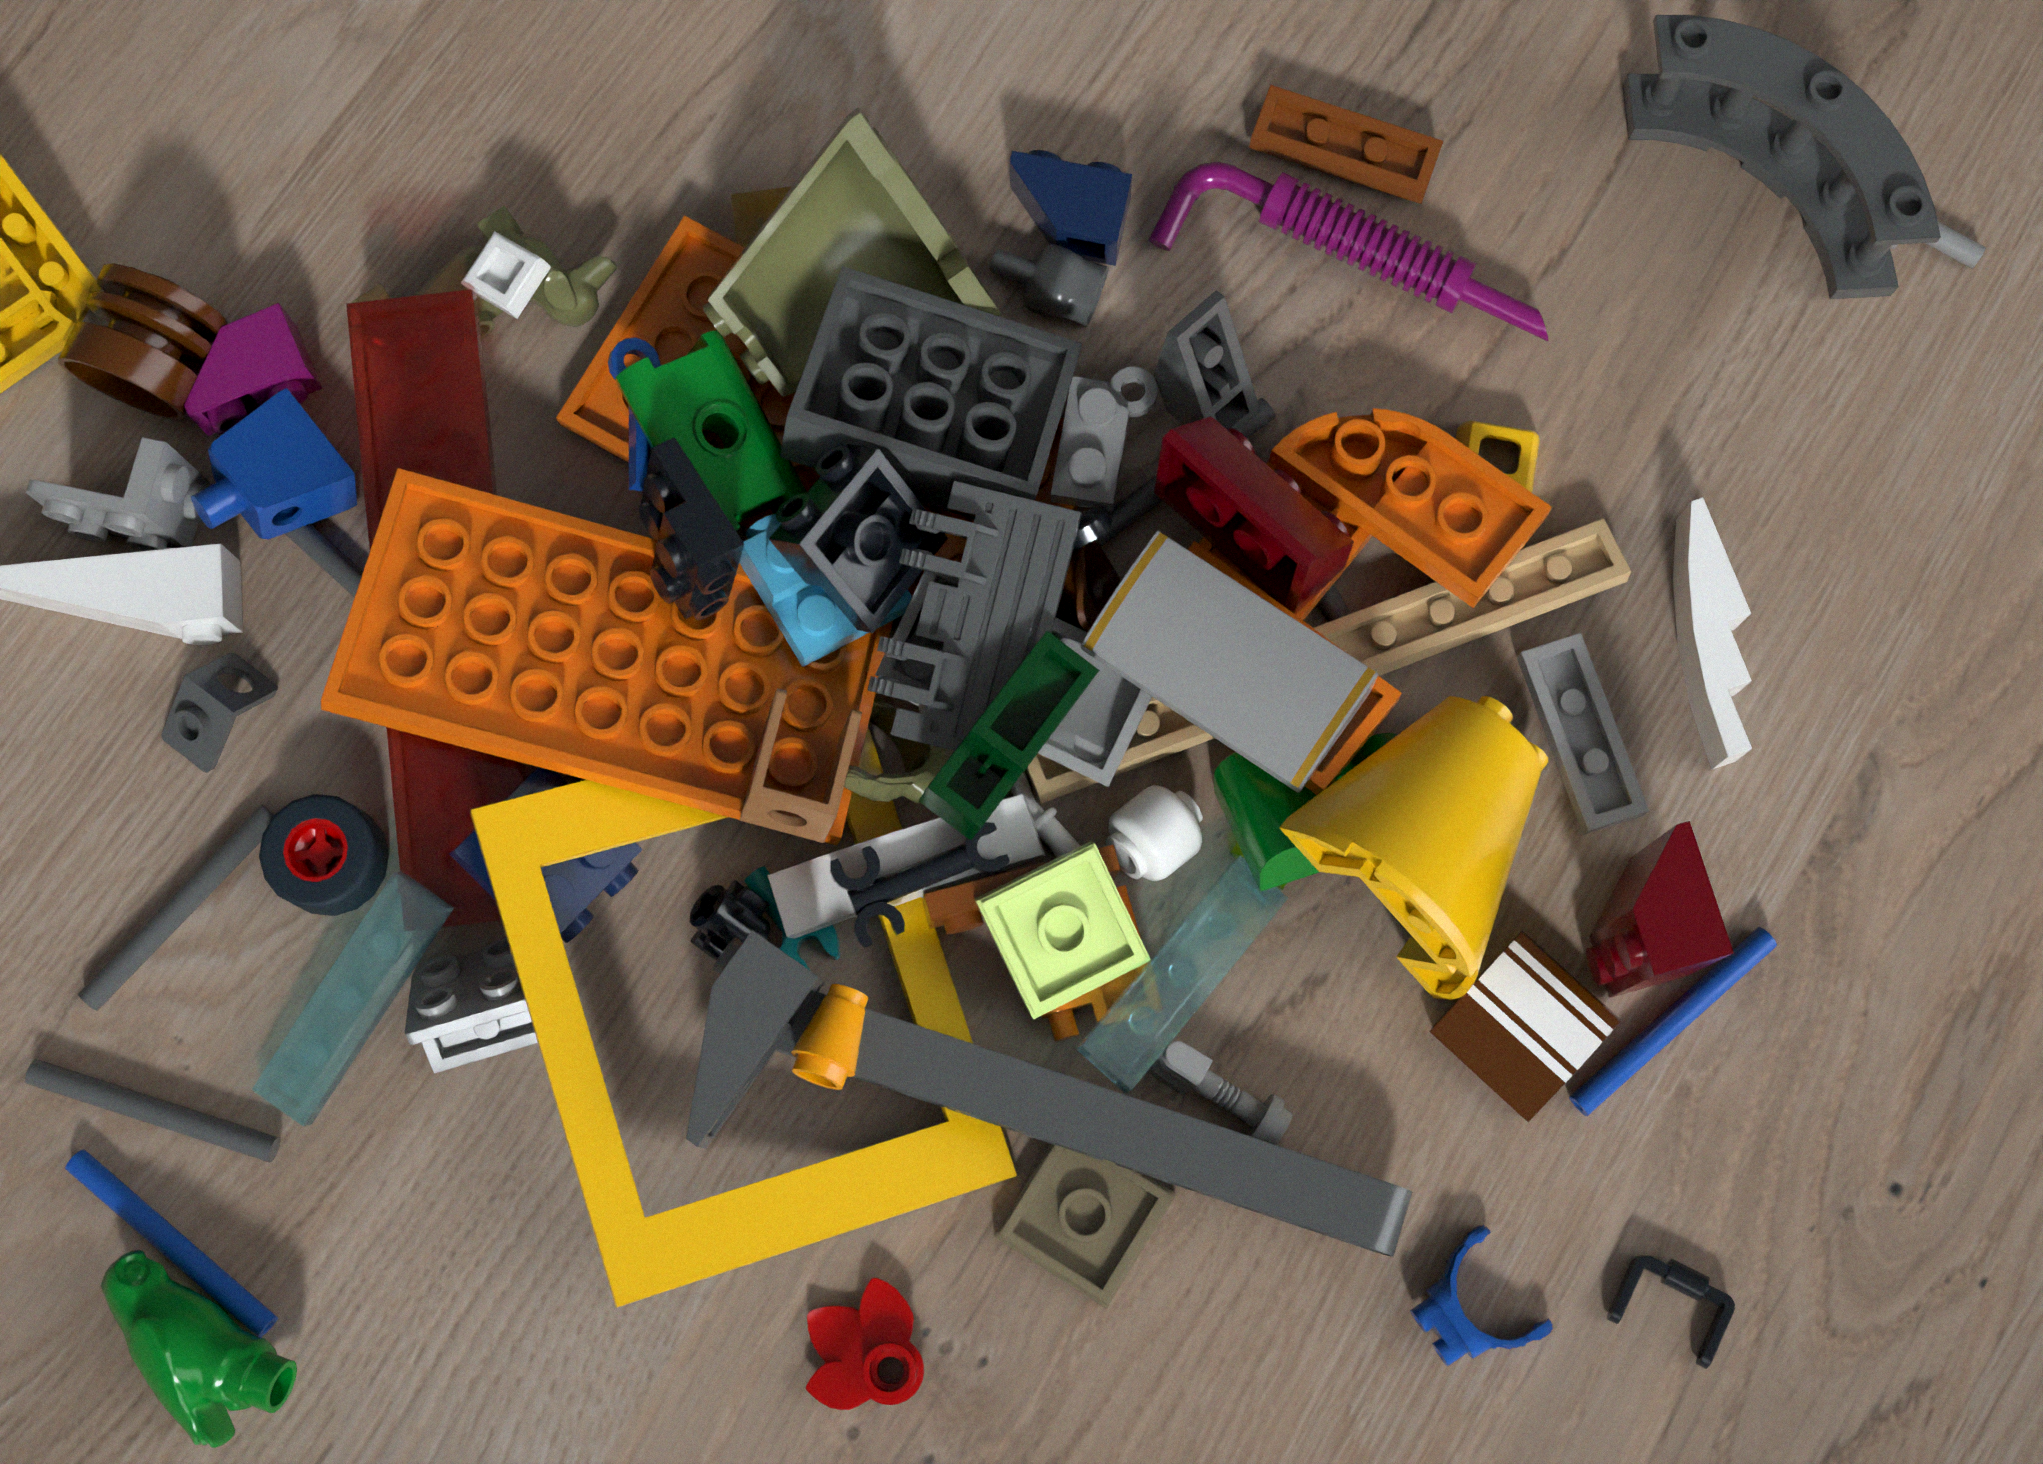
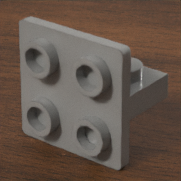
[405,937,538,1073]

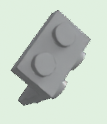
[26,437,210,551]

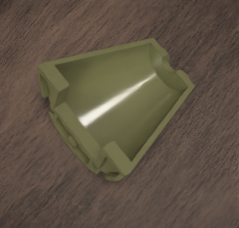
[702,108,1002,397]

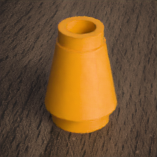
[791,984,869,1090]

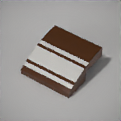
[1429,930,1621,1122]

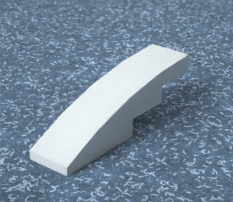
[1673,497,1752,770]
[767,794,1045,939]

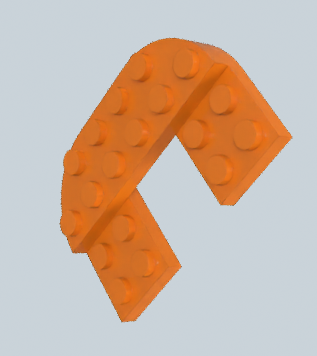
[1188,408,1552,795]

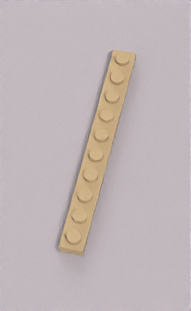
[1026,518,1631,804]

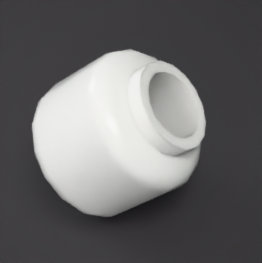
[1106,785,1203,881]

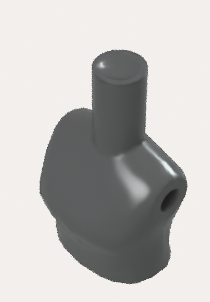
[990,244,1109,328]

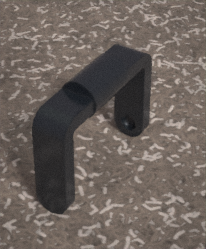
[1607,1255,1735,1369]

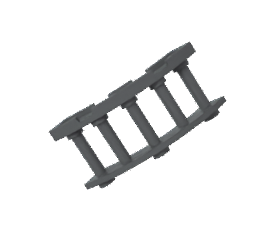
[1623,15,1941,299]

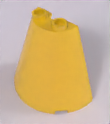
[1280,696,1548,999]

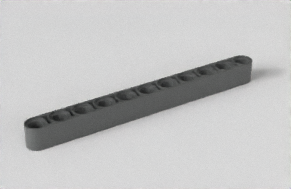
[705,992,1413,1257]

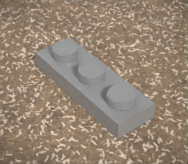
[1517,633,1649,835]

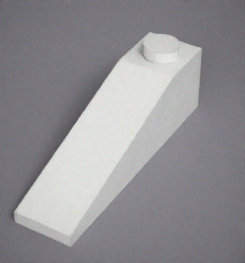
[0,543,243,645]

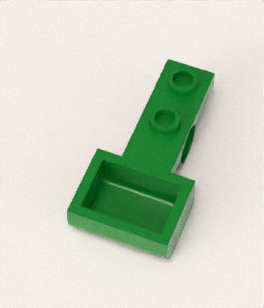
[1214,733,1397,892]

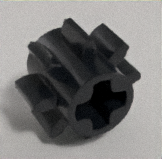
[690,880,770,960]

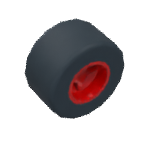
[259,794,389,916]

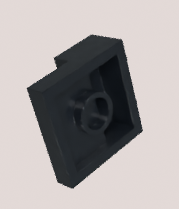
[639,437,744,620]
[769,444,948,633]

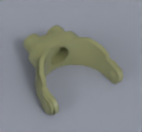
[844,699,949,804]

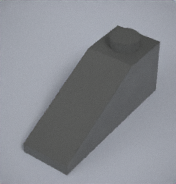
[1154,290,1261,431]
[686,930,824,1149]

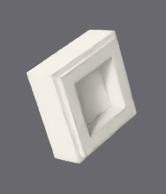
[461,231,551,319]

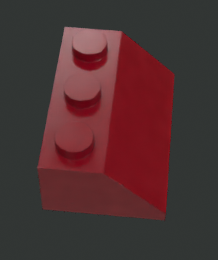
[1154,416,1354,615]
[1586,821,1734,998]

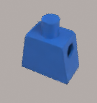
[191,388,357,540]

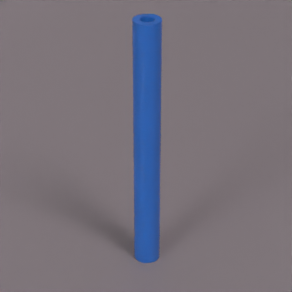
[1569,927,1777,1116]
[65,1149,278,1338]

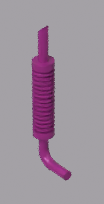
[1149,161,1548,341]

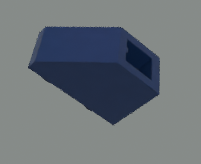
[1010,150,1132,266]

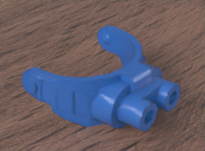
[1410,1225,1553,1366]

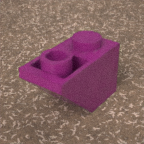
[184,303,322,436]

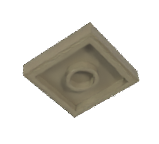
[994,1144,1176,1309]

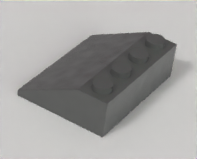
[780,266,1083,519]

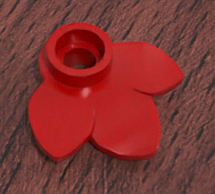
[806,1277,924,1410]

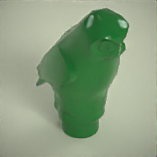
[101,1249,297,1448]

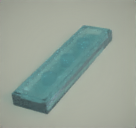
[1076,855,1288,1093]
[252,872,454,1126]

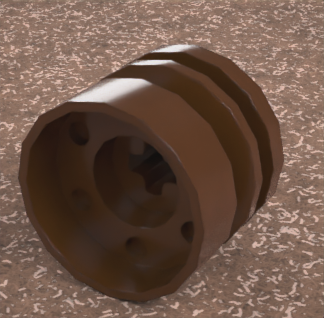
[58,263,228,420]

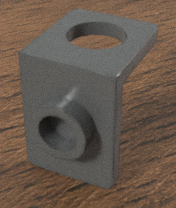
[161,653,278,773]

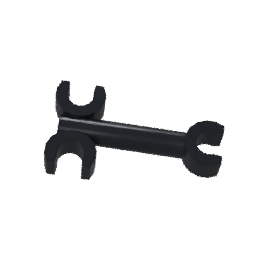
[830,822,1010,948]

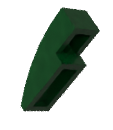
[918,631,1100,840]

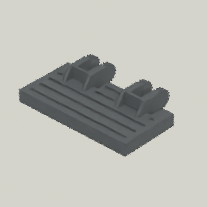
[867,481,1082,751]

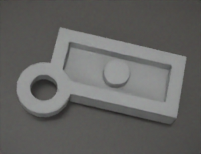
[1051,366,1158,512]

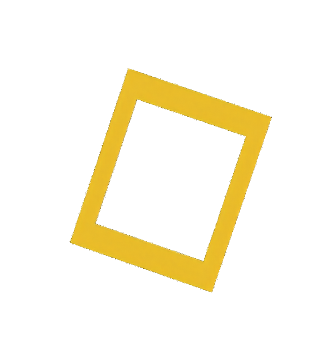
[470,727,1017,1308]

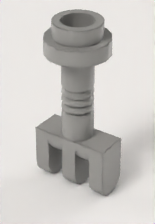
[1150,1041,1293,1145]

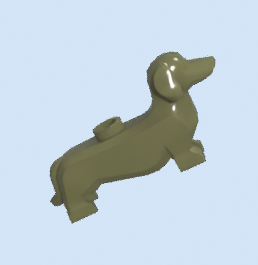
[352,206,617,364]

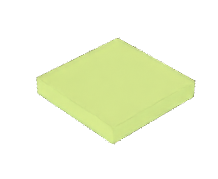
[974,841,1151,1020]

